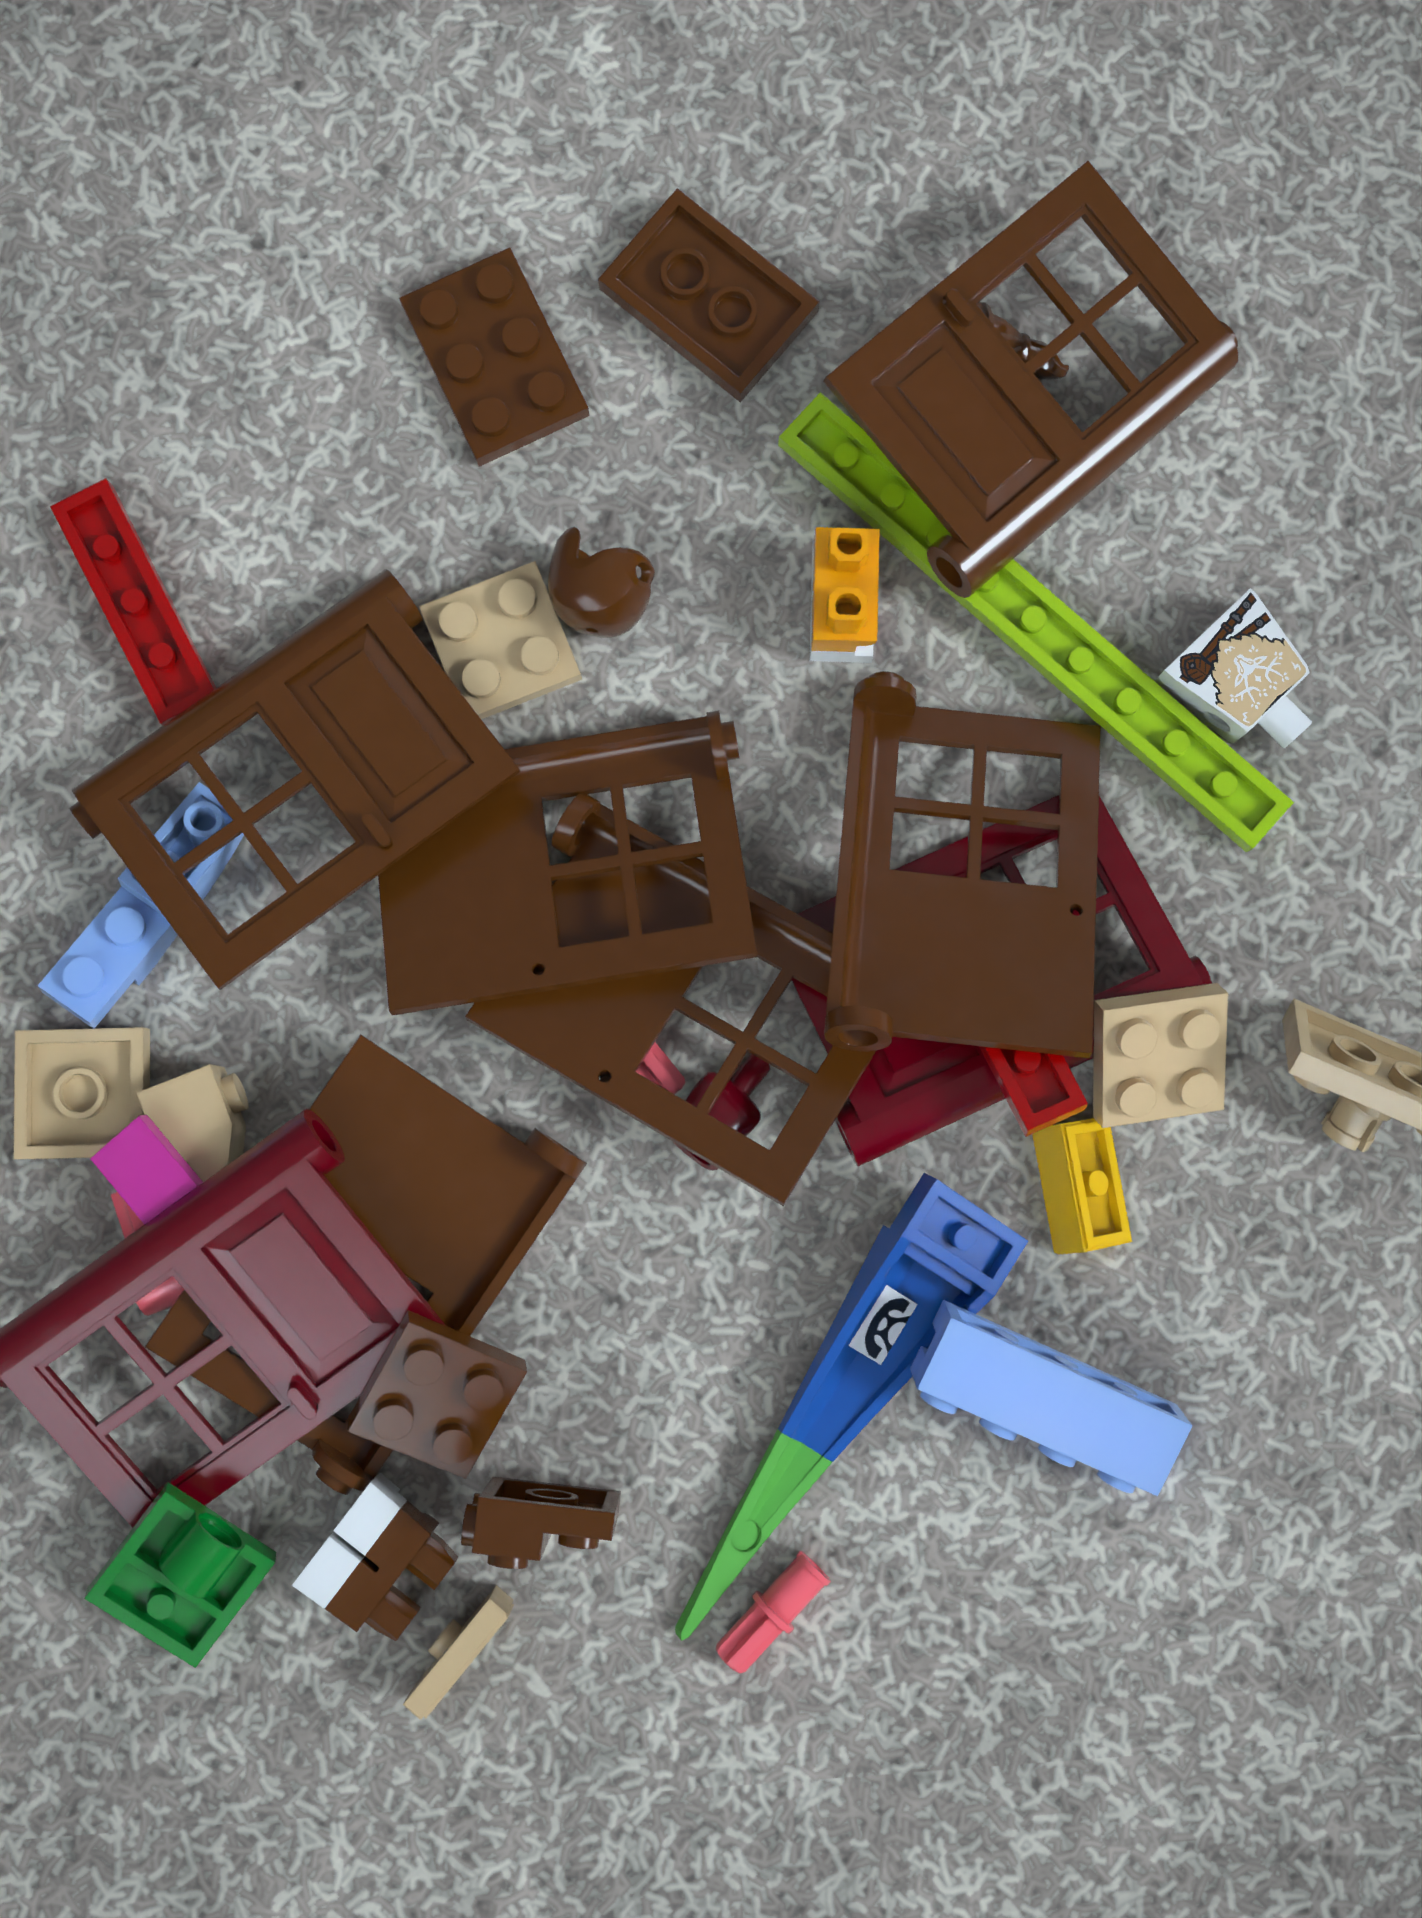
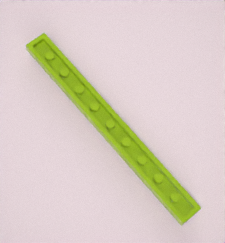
[778,392,1294,853]

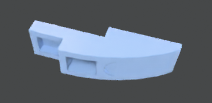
[38,782,244,1029]

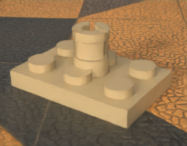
[1282,999,1422,1152]

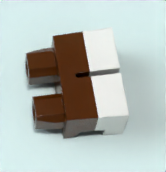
[292,1473,458,1641]

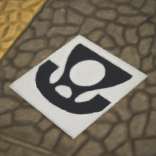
[849,1285,918,1365]

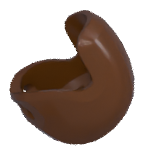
[548,527,655,638]

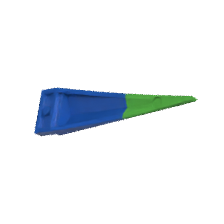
[675,1173,1028,1641]

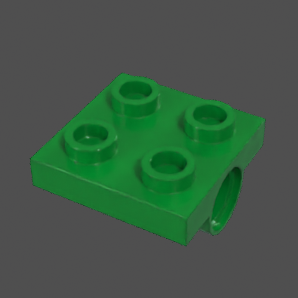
[84,1482,276,1668]

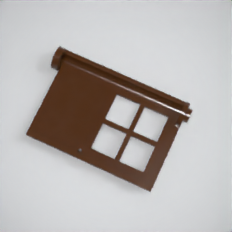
[823,161,1238,598]
[69,569,520,990]
[824,671,1101,1058]
[378,710,758,1016]
[465,792,877,1207]
[145,1034,587,1495]

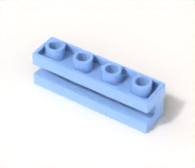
[910,1300,1192,1496]

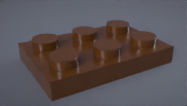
[598,188,820,403]
[399,247,590,467]

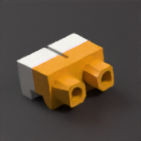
[810,527,880,663]

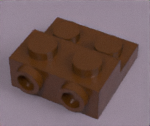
[461,1476,621,1569]

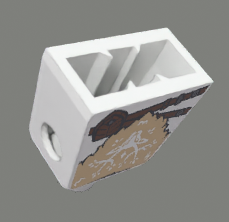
[1155,588,1312,749]

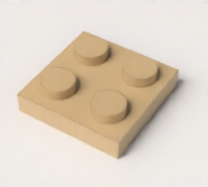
[419,561,582,719]
[1093,983,1228,1128]
[14,1027,150,1160]

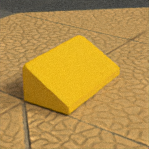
[1032,1118,1132,1254]

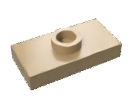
[403,1585,514,1720]

